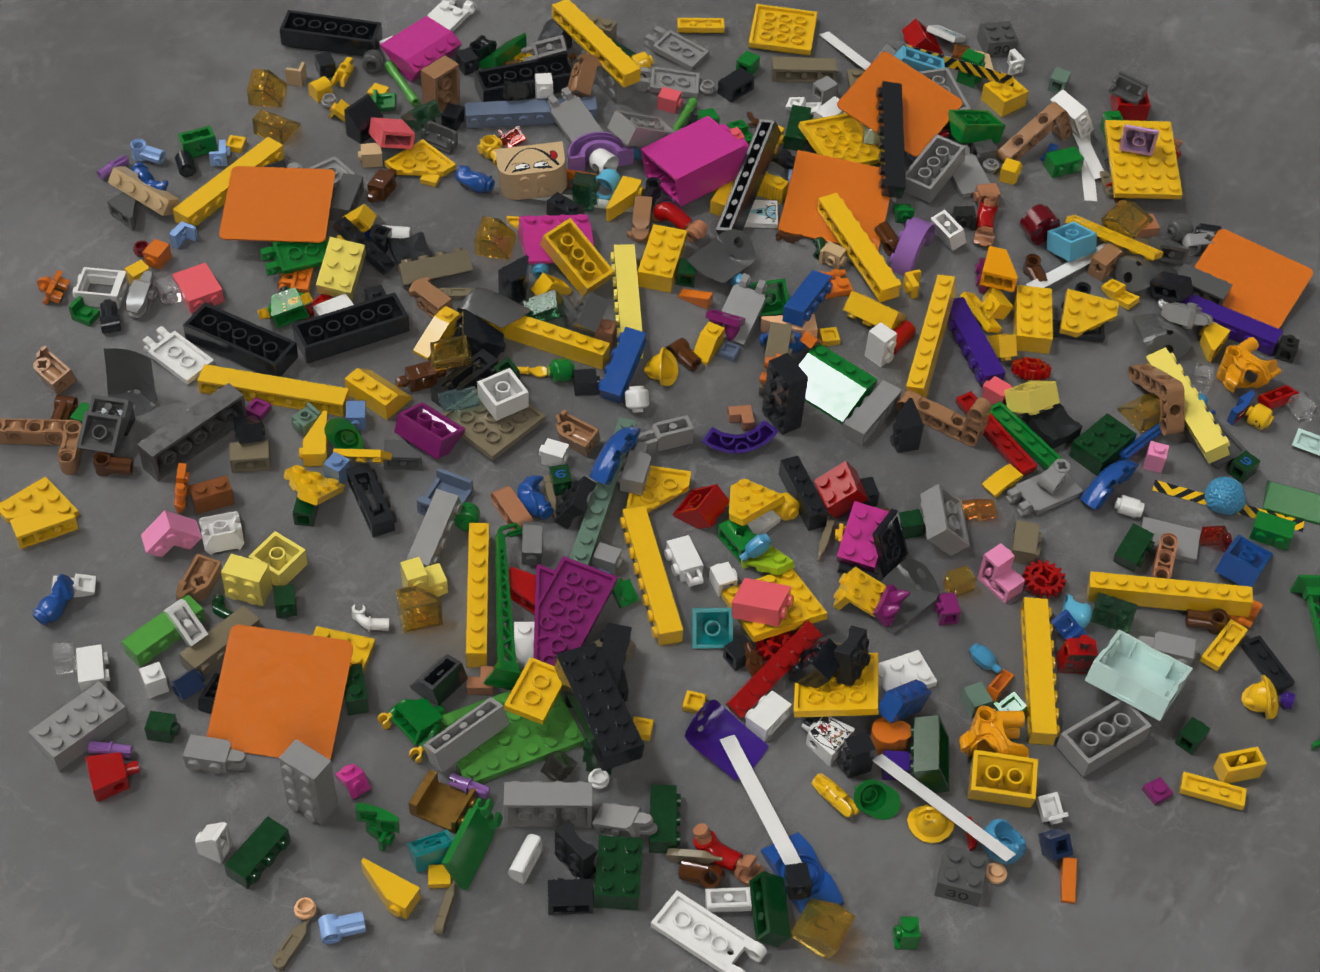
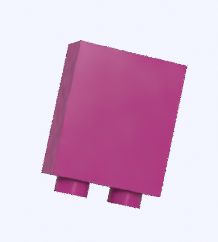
[641,116,749,206]

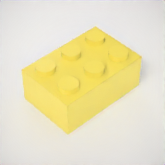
[316,237,366,301]

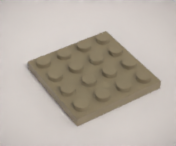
[443,389,546,461]

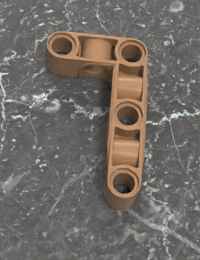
[996,102,1072,162]
[1128,363,1185,436]
[896,390,991,446]
[0,418,83,475]

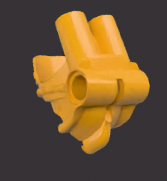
[1216,337,1281,393]
[959,706,1029,758]

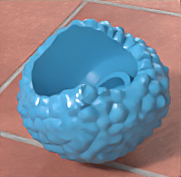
[1205,477,1246,515]
[982,819,1027,865]

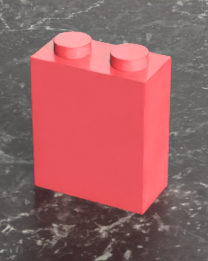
[369,117,415,149]
[172,262,224,314]
[732,578,794,627]

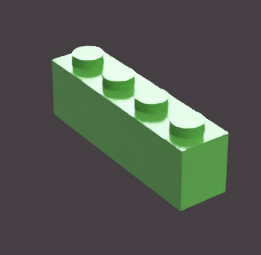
[121,595,206,667]

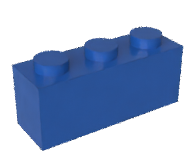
[878,679,932,723]

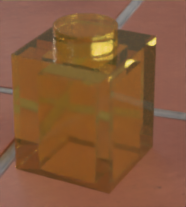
[943,565,977,597]

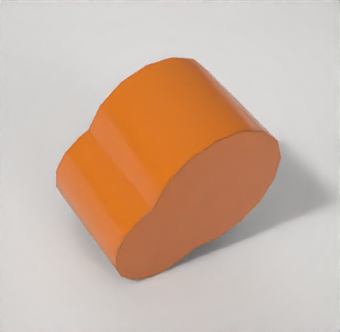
[870,717,912,755]

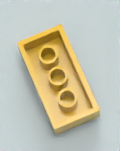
[540,218,614,296]
[637,224,687,293]
[1013,285,1053,354]

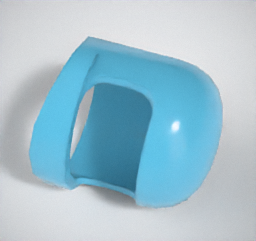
[591,168,621,200]
[1062,594,1093,629]

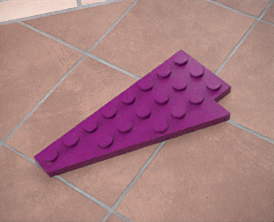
[533,556,618,666]

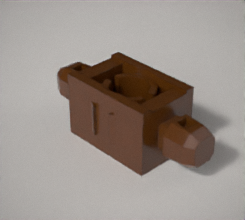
[367,168,397,203]
[395,361,447,393]

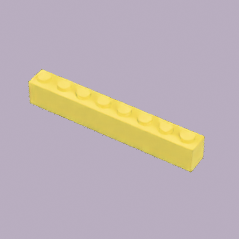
[610,244,643,359]
[1146,347,1230,464]

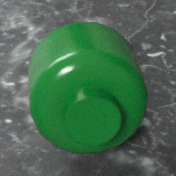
[547,358,575,383]
[454,502,480,531]

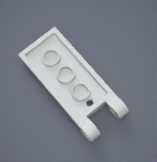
[427,0,476,32]
[651,890,767,972]

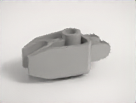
[126,271,157,319]
[1161,302,1214,329]

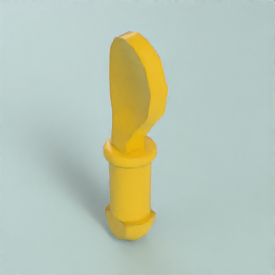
[517,366,547,378]

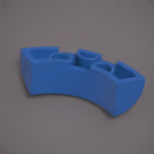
[589,426,641,485]
[1080,460,1139,510]

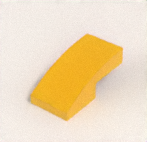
[1101,279,1140,310]
[982,464,1023,499]

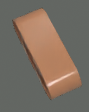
[490,485,533,530]
[1150,533,1178,579]

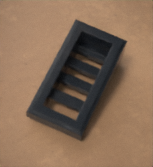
[198,673,220,714]

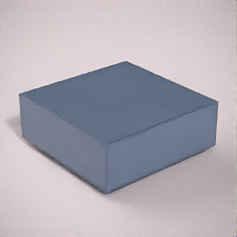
[717,340,741,362]

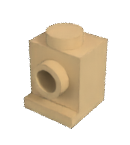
[819,241,847,269]

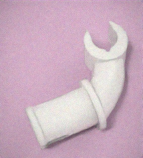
[352,604,389,632]

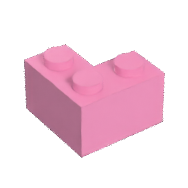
[141,510,202,557]
[978,543,1025,603]

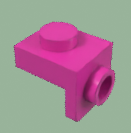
[335,763,371,799]

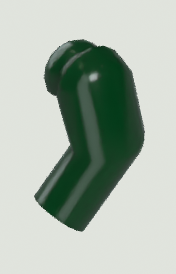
[813,237,826,260]
[212,594,234,619]

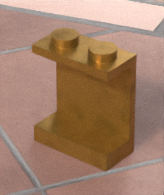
[409,769,477,834]

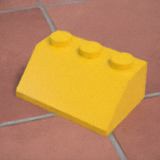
[843,291,907,330]
[344,368,412,420]
[967,750,1038,808]

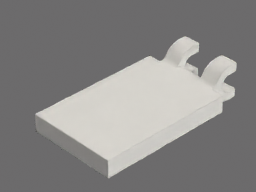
[142,326,214,385]

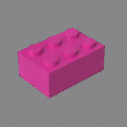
[837,501,889,572]

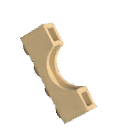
[107,166,180,216]

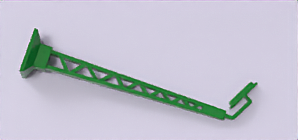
[483,522,523,690]
[1289,574,1320,751]

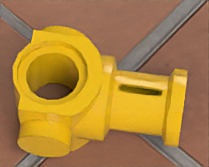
[477,134,502,166]

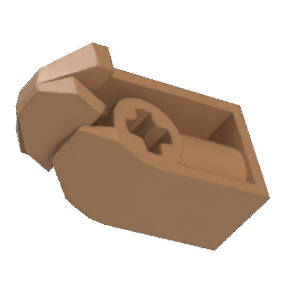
[568,53,602,97]
[627,196,652,242]
[1087,243,1126,282]
[408,277,453,318]
[33,345,77,395]
[555,409,600,457]
[176,553,221,601]

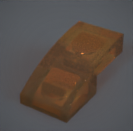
[962,499,997,521]

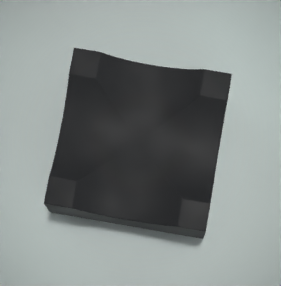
[389,232,432,269]
[1028,403,1083,449]
[554,476,597,529]
[834,625,871,686]
[554,820,597,879]

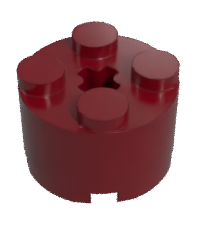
[1020,204,1060,245]

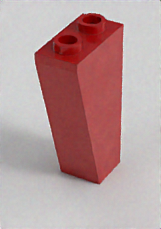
[508,567,536,616]

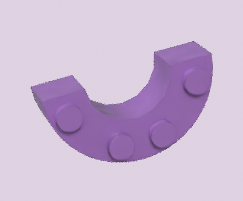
[568,132,634,172]
[889,217,936,276]

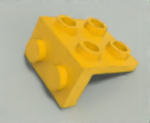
[833,567,886,617]

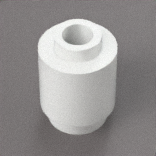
[1114,495,1144,518]

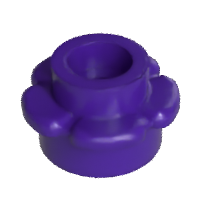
[1279,690,1295,710]

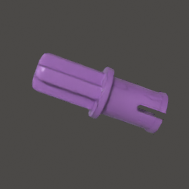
[96,155,129,180]
[88,741,133,759]
[448,772,491,799]

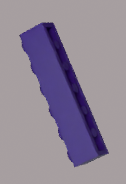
[1181,294,1283,356]
[947,297,1006,387]

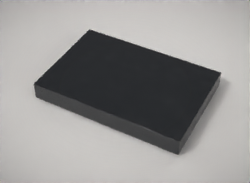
[872,509,908,578]

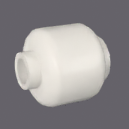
[625,386,649,413]

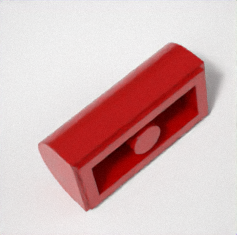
[893,320,916,355]
[1258,385,1299,410]

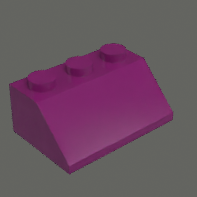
[394,402,465,459]

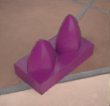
[705,309,746,341]
[873,584,910,627]

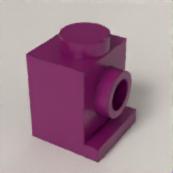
[935,593,961,626]

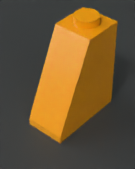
[979,246,1018,293]

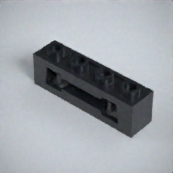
[431,349,499,411]
[346,463,397,537]

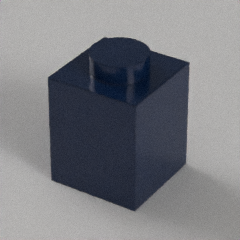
[168,669,205,701]
[1038,828,1073,860]

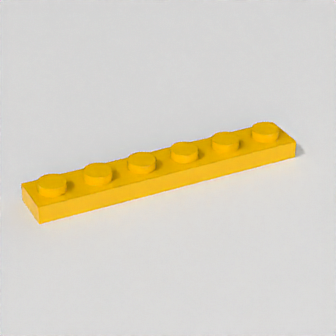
[1065,215,1163,261]

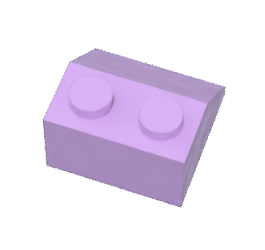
[1119,124,1159,156]

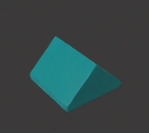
[691,607,733,649]
[406,829,454,873]

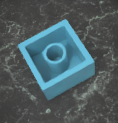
[1047,221,1097,262]

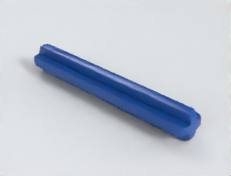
[1119,422,1162,460]

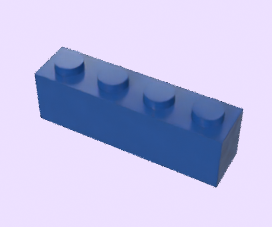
[782,270,833,327]
[598,327,647,404]

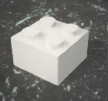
[477,368,529,421]

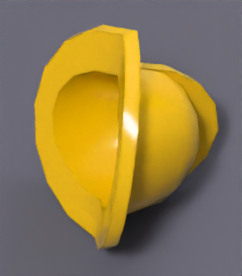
[644,347,678,386]
[1241,675,1279,719]
[907,804,955,843]

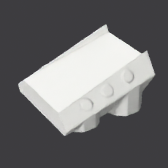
[199,511,244,556]

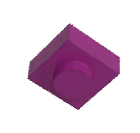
[246,397,272,420]
[1142,777,1173,806]

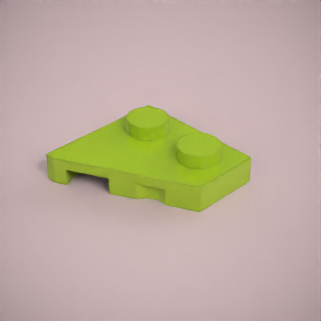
[741,545,795,575]

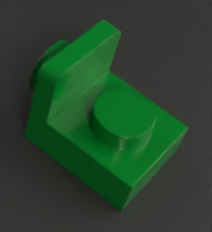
[893,204,915,223]
[69,296,100,327]
[365,822,395,852]

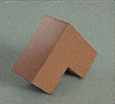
[1134,214,1160,238]
[727,405,755,431]
[467,666,494,695]

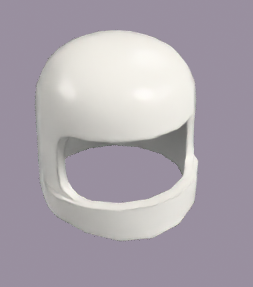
[589,148,619,173]

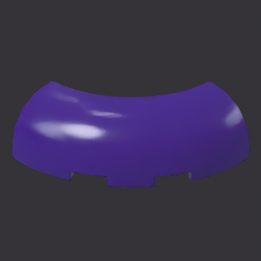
[701,420,779,454]

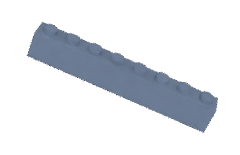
[465,96,597,129]

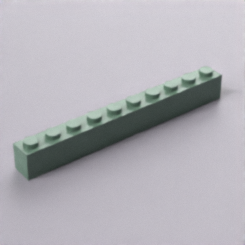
[570,417,637,567]

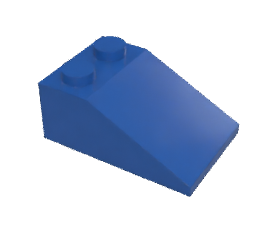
[1215,534,1273,587]

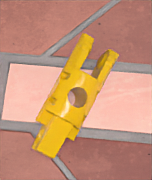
[331,57,355,88]
[811,773,860,818]

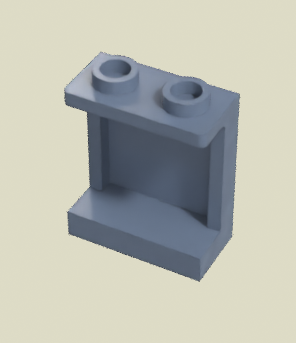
[417,468,473,515]

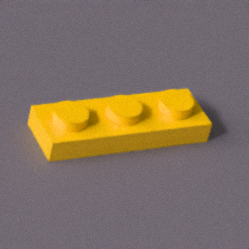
[677,18,725,33]
[960,291,1003,334]
[333,449,392,464]
[1200,619,1248,671]
[1179,772,1247,810]

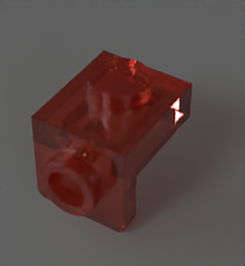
[498,126,526,148]
[1199,525,1232,552]

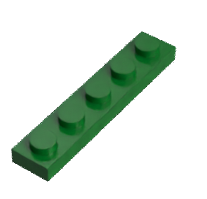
[990,401,1063,470]

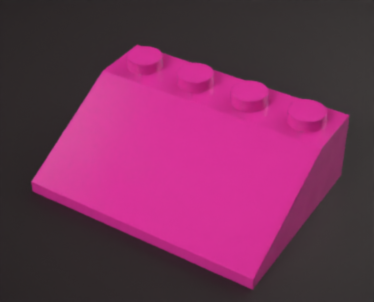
[380,16,462,82]
[518,214,594,264]

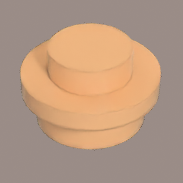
[985,863,1007,884]
[294,897,317,920]

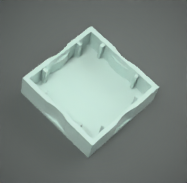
[1085,630,1193,721]

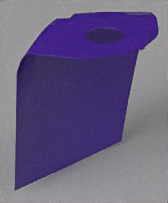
[685,699,769,781]

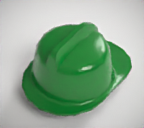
[324,418,364,449]
[853,779,901,820]

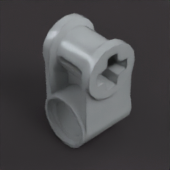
[1181,233,1215,256]
[1037,459,1070,494]

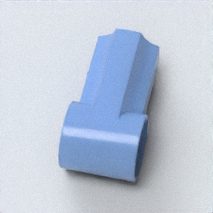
[130,139,166,165]
[318,911,366,944]

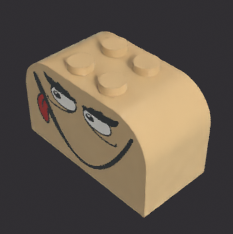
[495,141,567,200]

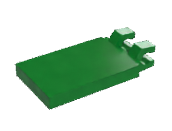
[260,237,328,276]
[442,798,503,890]

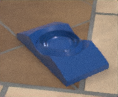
[761,832,844,923]

